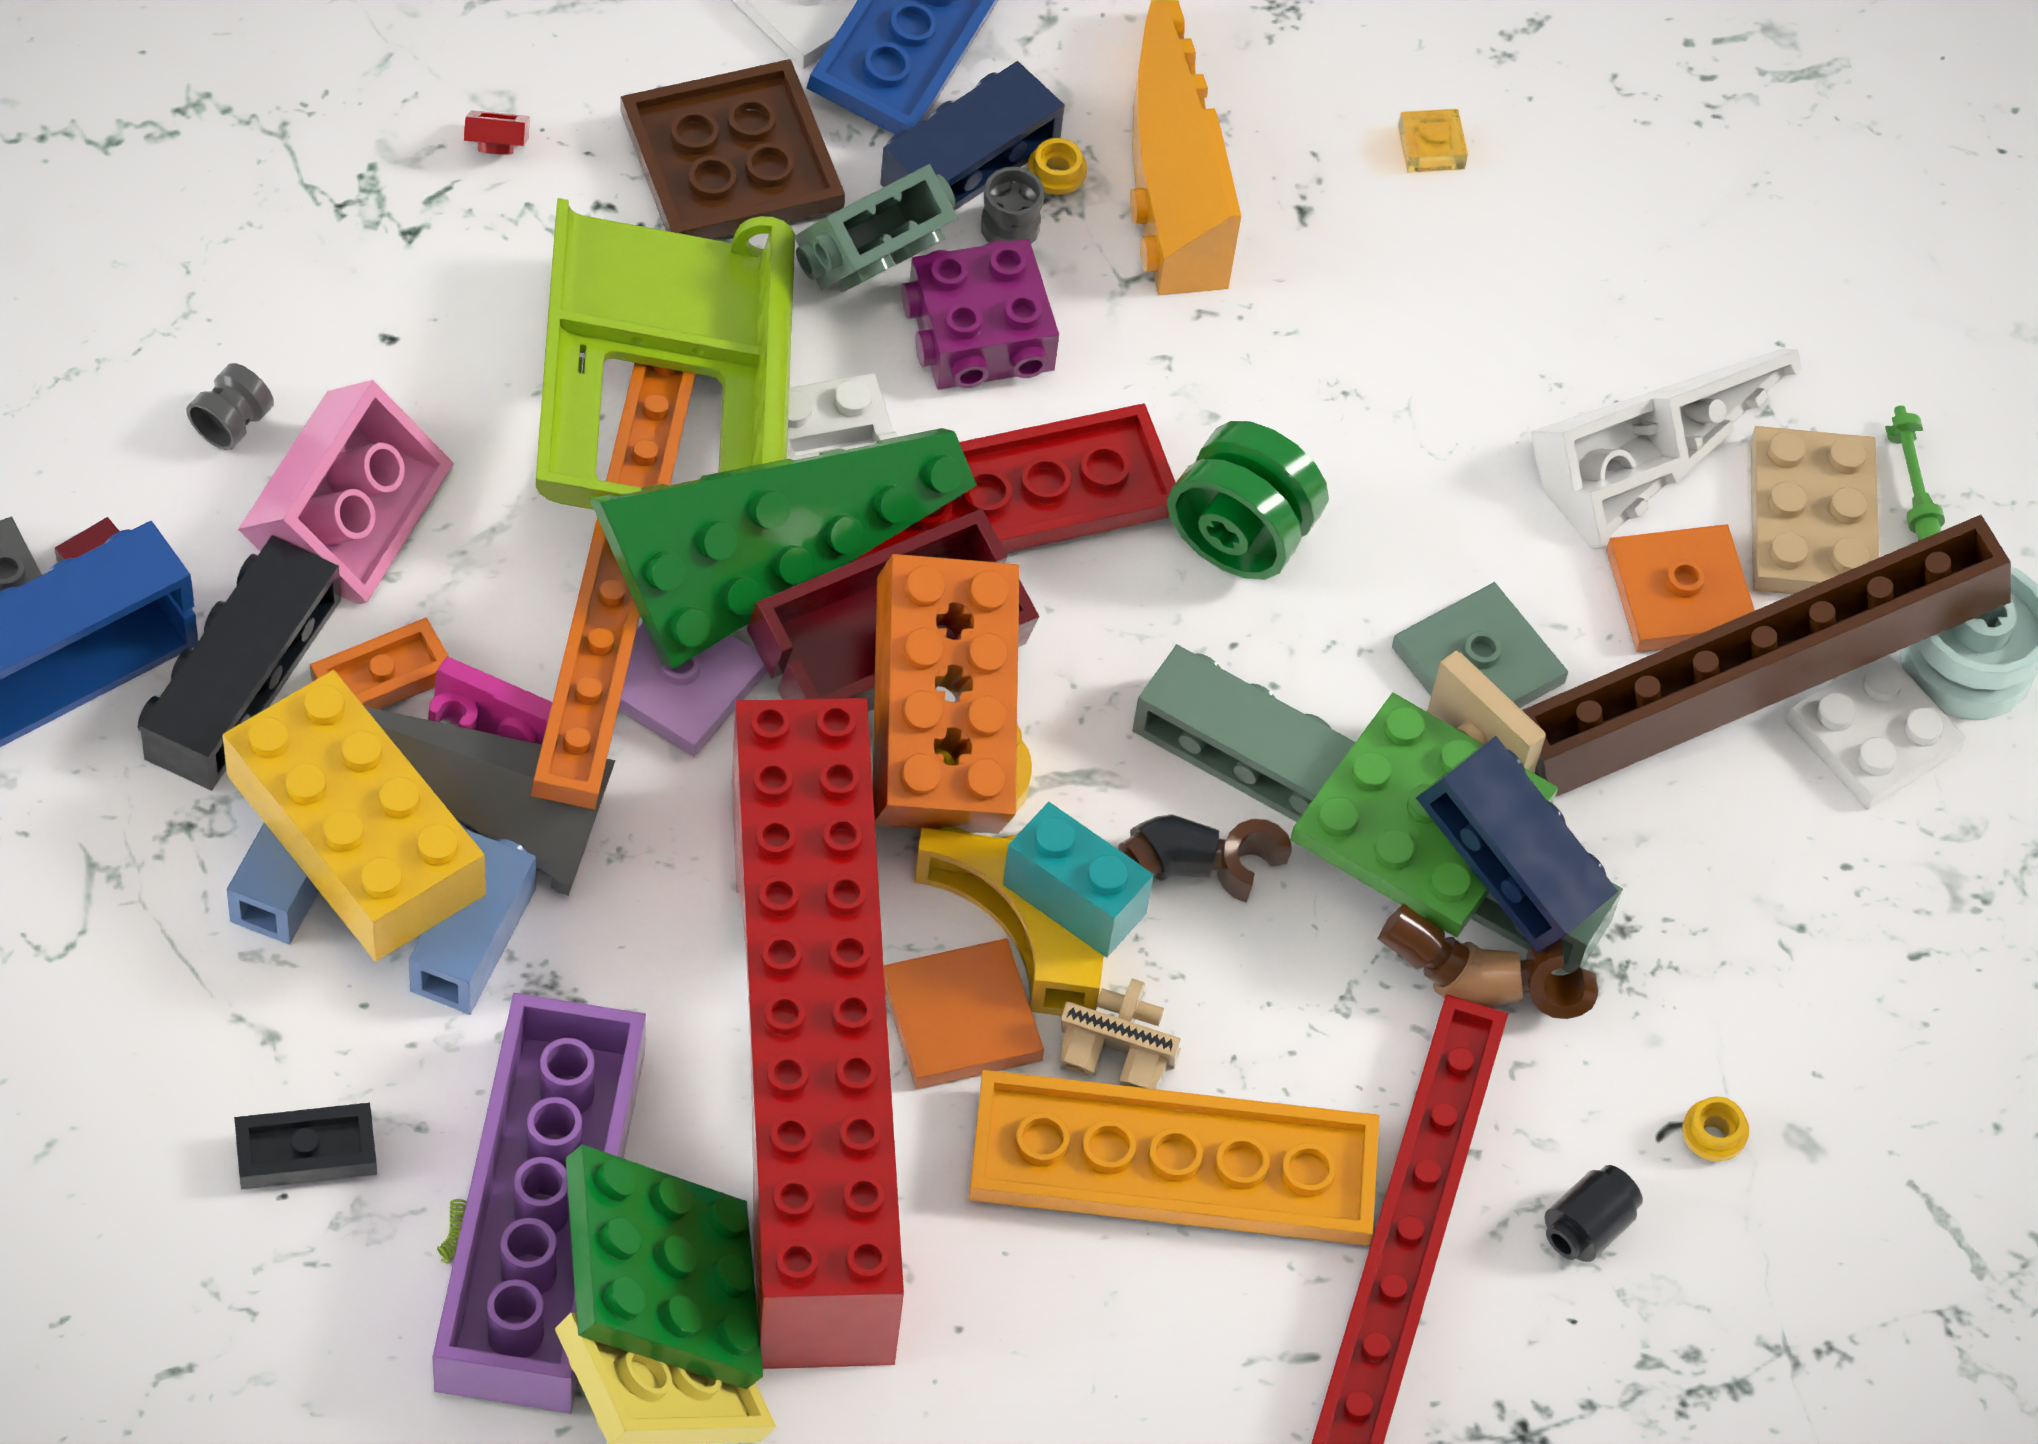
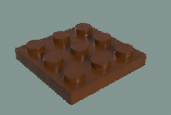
[620,59,845,239]

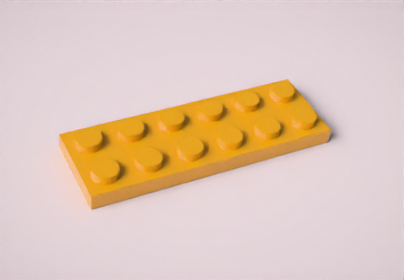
[968,1070,1380,1246]

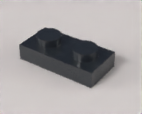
[234,1102,377,1190]

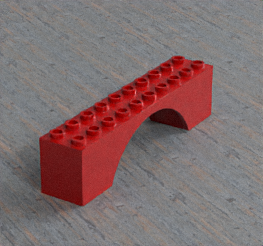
[731,698,904,1369]

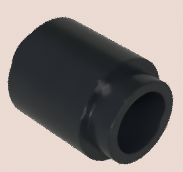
[1544,1165,1643,1262]

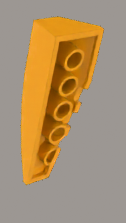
[1130,0,1242,295]

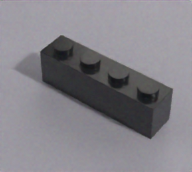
[137,535,341,791]

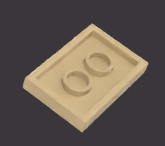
[1750,426,1879,594]

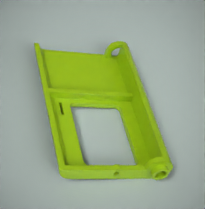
[536,198,795,510]

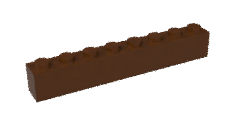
[1522,514,2011,797]

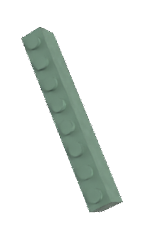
[1132,644,1623,973]

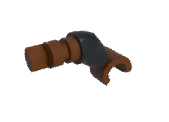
[1118,814,1292,903]

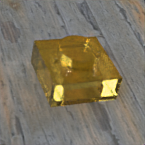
[1398,109,1468,173]

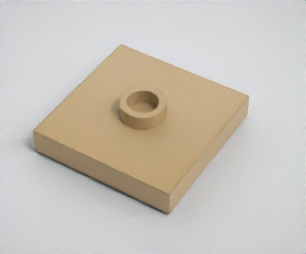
[1427,650,1546,773]

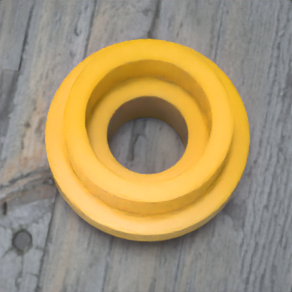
[1027,138,1087,195]
[1682,1096,1749,1162]

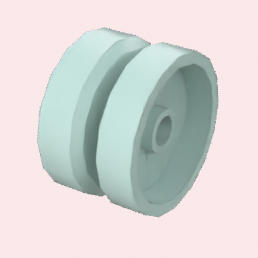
[1900,566,2038,720]

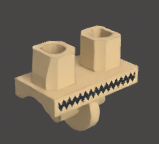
[1060,978,1181,1089]

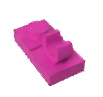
[428,656,552,744]

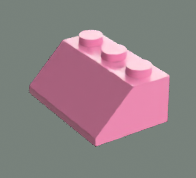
[238,380,454,604]

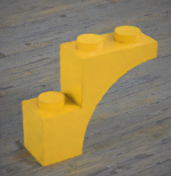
[915,827,1104,1016]

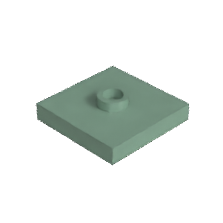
[1392,581,1569,708]

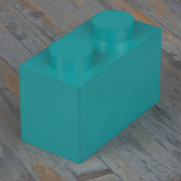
[1003,801,1154,958]

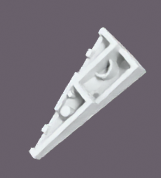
[1530,349,1802,549]

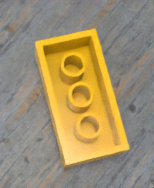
[223,670,486,962]

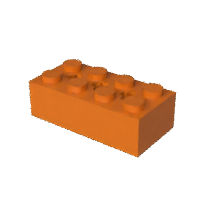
[872,554,1019,834]

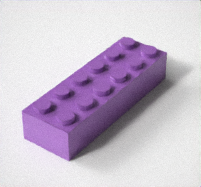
[432,993,646,1414]

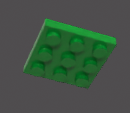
[566,1144,763,1389]

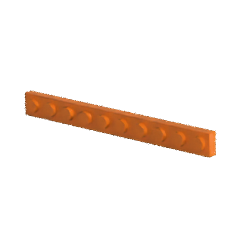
[531,363,696,810]

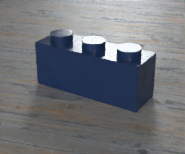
[880,61,1065,211]
[1416,736,1618,953]

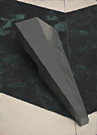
[364,706,616,896]

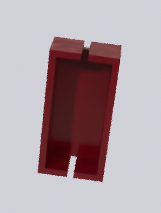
[746,508,1040,711]

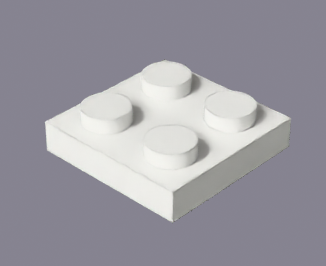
[1786,654,1967,810]

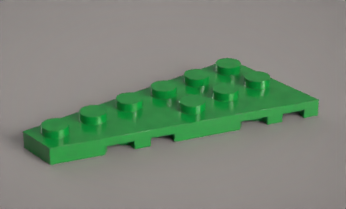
[589,428,977,669]

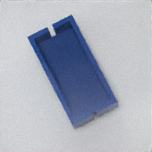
[0,520,198,747]

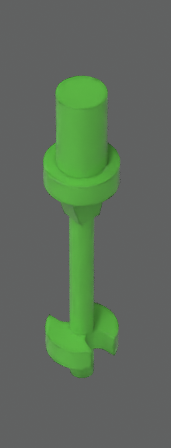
[1885,405,1945,541]

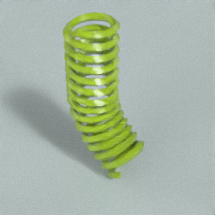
[437,1199,467,1264]

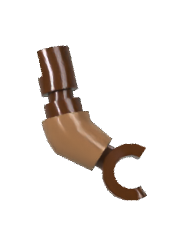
[1377,903,1598,1019]

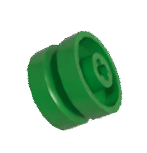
[1167,421,1329,580]

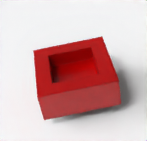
[463,110,530,155]

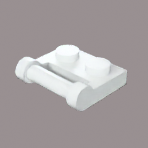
[787,372,898,460]

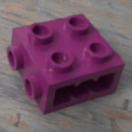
[901,239,1060,390]

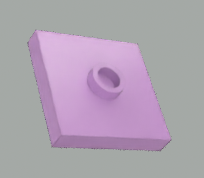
[618,622,768,757]

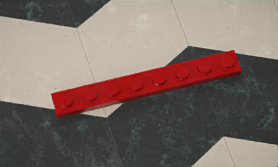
[1311,994,1509,1444]

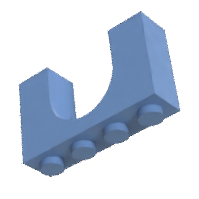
[226,822,536,1015]

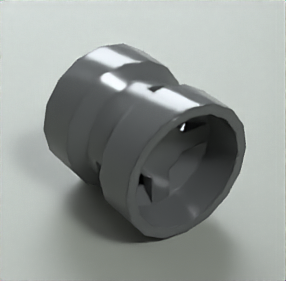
[981,167,1044,244]
[186,363,274,450]

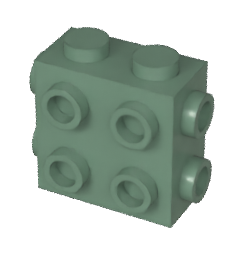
[795,164,958,291]

